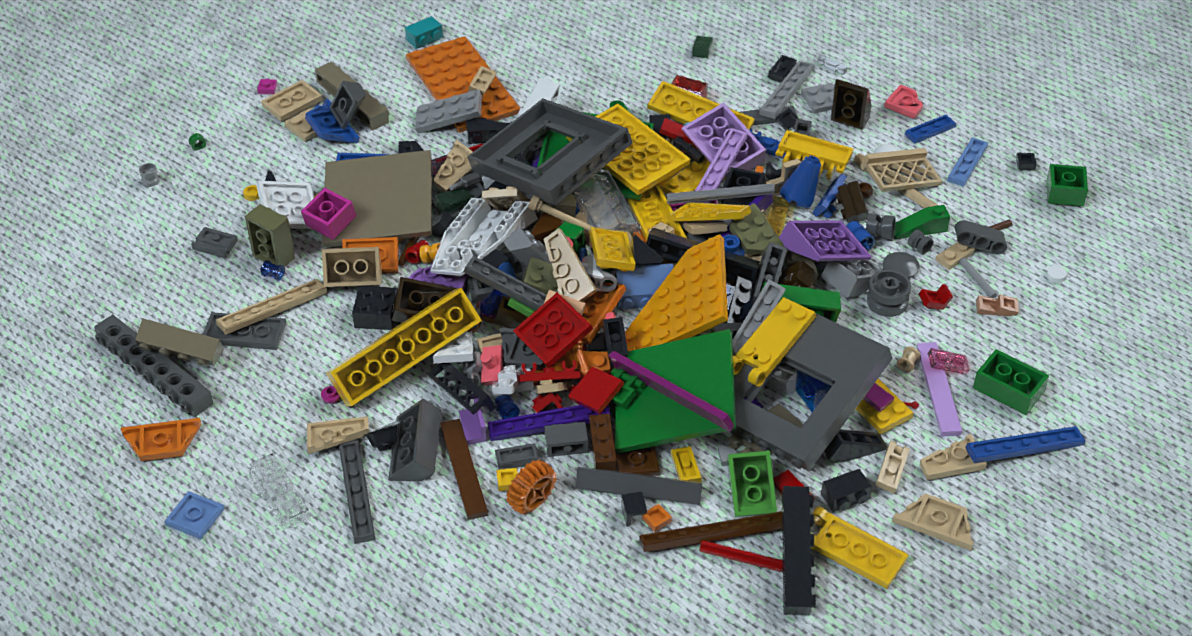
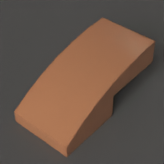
[976,294,1019,316]

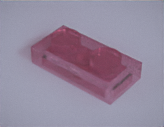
[928,348,970,374]

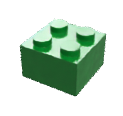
[1046,164,1088,206]

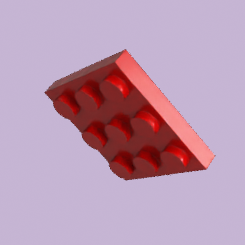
[513,293,594,368]

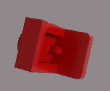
[918,284,953,310]
[530,392,563,413]

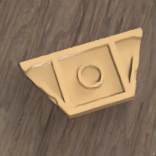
[892,493,974,551]

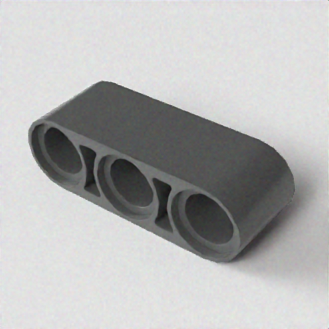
[955,220,1007,254]

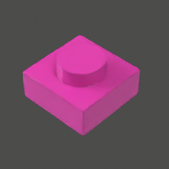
[257,79,277,94]

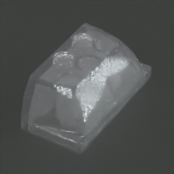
[572,169,641,233]

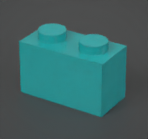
[405,16,443,49]

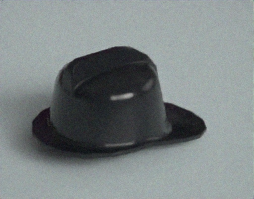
[363,420,402,451]

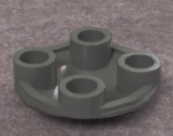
[882,252,920,280]

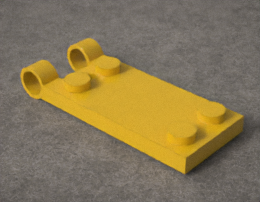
[733,297,817,387]
[810,507,909,589]

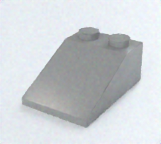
[821,260,882,298]

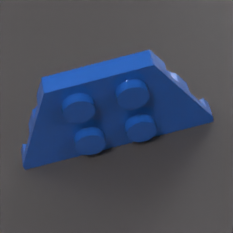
[305,99,360,143]

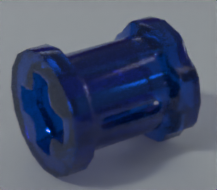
[260,260,285,281]

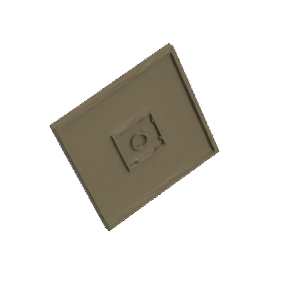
[322,150,432,248]

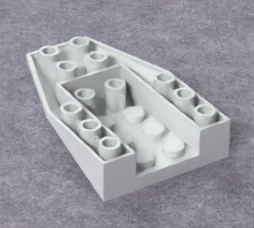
[430,198,538,276]

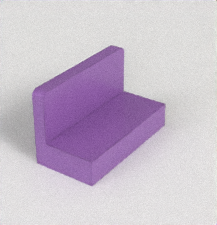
[459,398,486,445]

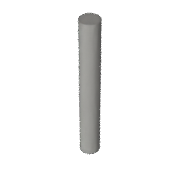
[959,258,997,298]

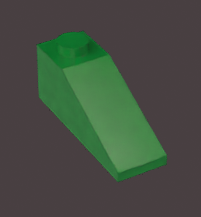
[894,205,950,239]

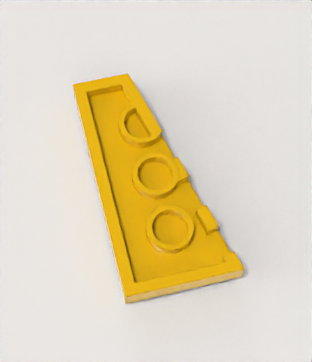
[669,202,751,222]

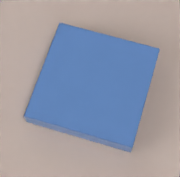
[164,491,225,539]

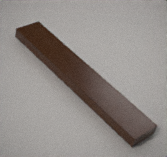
[440,419,488,520]

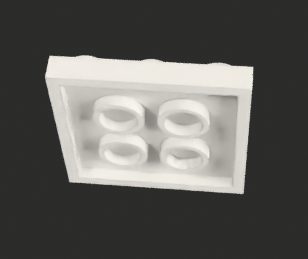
[256,181,314,229]

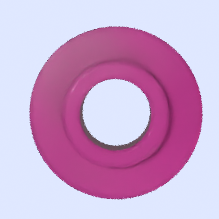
[321,386,340,404]

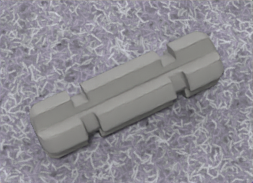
[817,54,847,74]

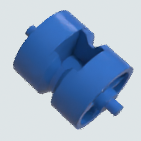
[846,221,875,252]

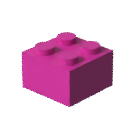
[301,188,357,240]

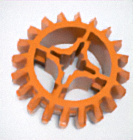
[506,460,557,515]

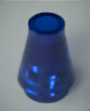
[479,289,503,316]

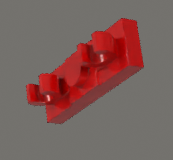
[519,360,580,382]

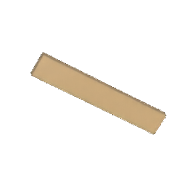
[216,279,327,335]

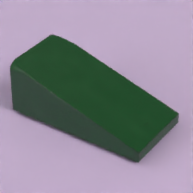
[692,35,713,59]

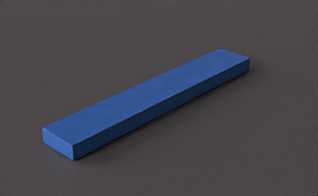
[965,426,1086,463]

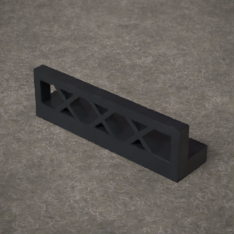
[427,363,496,415]

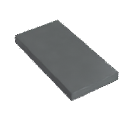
[203,312,287,350]

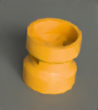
[420,243,440,264]

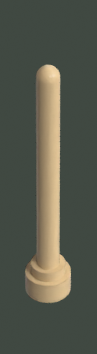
[528,195,593,232]

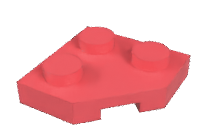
[884,84,923,119]

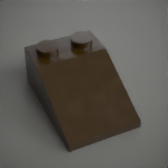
[831,79,871,130]
[391,277,457,323]

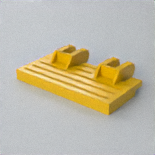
[775,130,854,180]

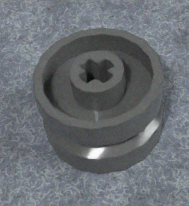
[867,270,911,317]

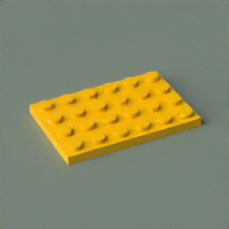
[566,104,690,195]

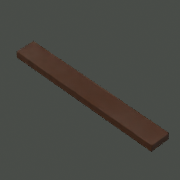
[639,511,782,552]

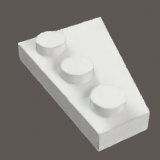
[433,331,473,364]

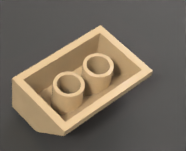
[322,247,382,287]

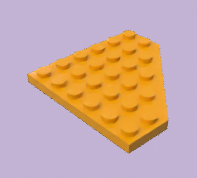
[625,234,728,351]

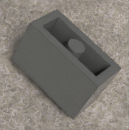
[544,422,588,457]

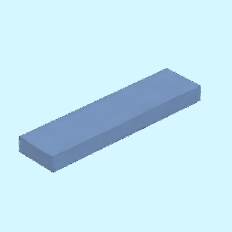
[947,137,988,187]

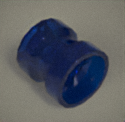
[494,394,520,419]

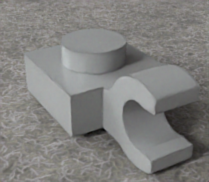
[463,351,482,386]

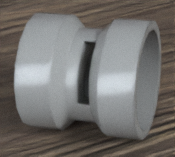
[139,163,160,187]

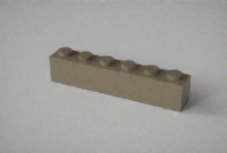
[315,61,389,131]

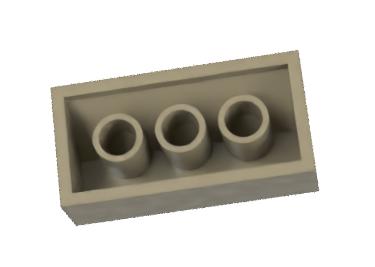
[135,318,224,367]

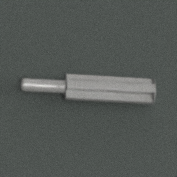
[449,172,483,191]

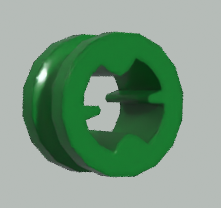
[188,133,206,151]

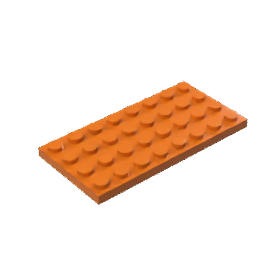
[406,36,520,133]

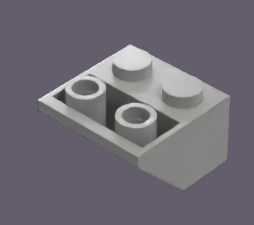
[503,227,552,266]

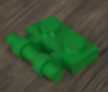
[610,368,646,409]

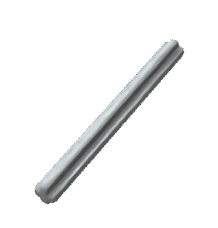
[667,183,775,204]

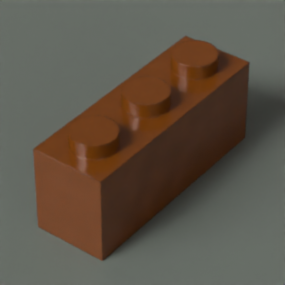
[589,414,616,471]

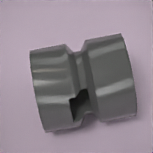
[866,213,896,240]

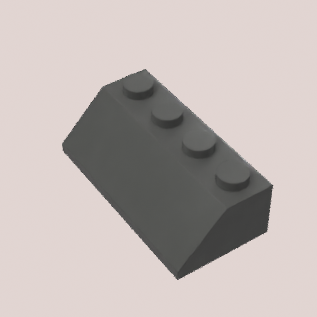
[388,399,441,481]

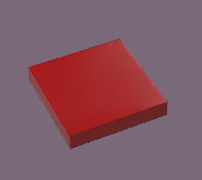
[568,367,624,414]

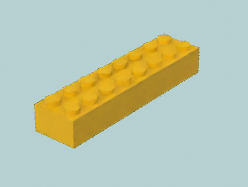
[326,288,482,406]

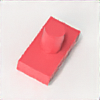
[480,345,504,386]

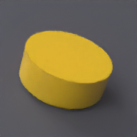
[243,185,259,201]

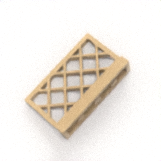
[860,148,942,192]

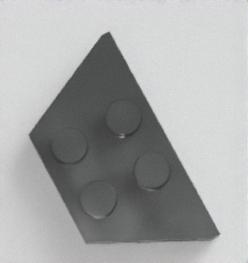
[499,328,546,370]

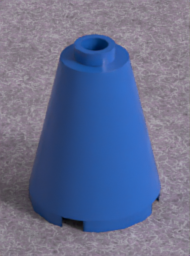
[779,155,821,208]

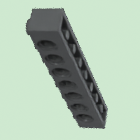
[94,314,214,417]

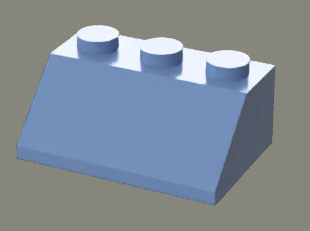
[616,264,673,309]

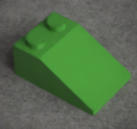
[727,451,777,517]

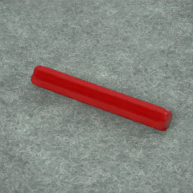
[699,541,783,572]

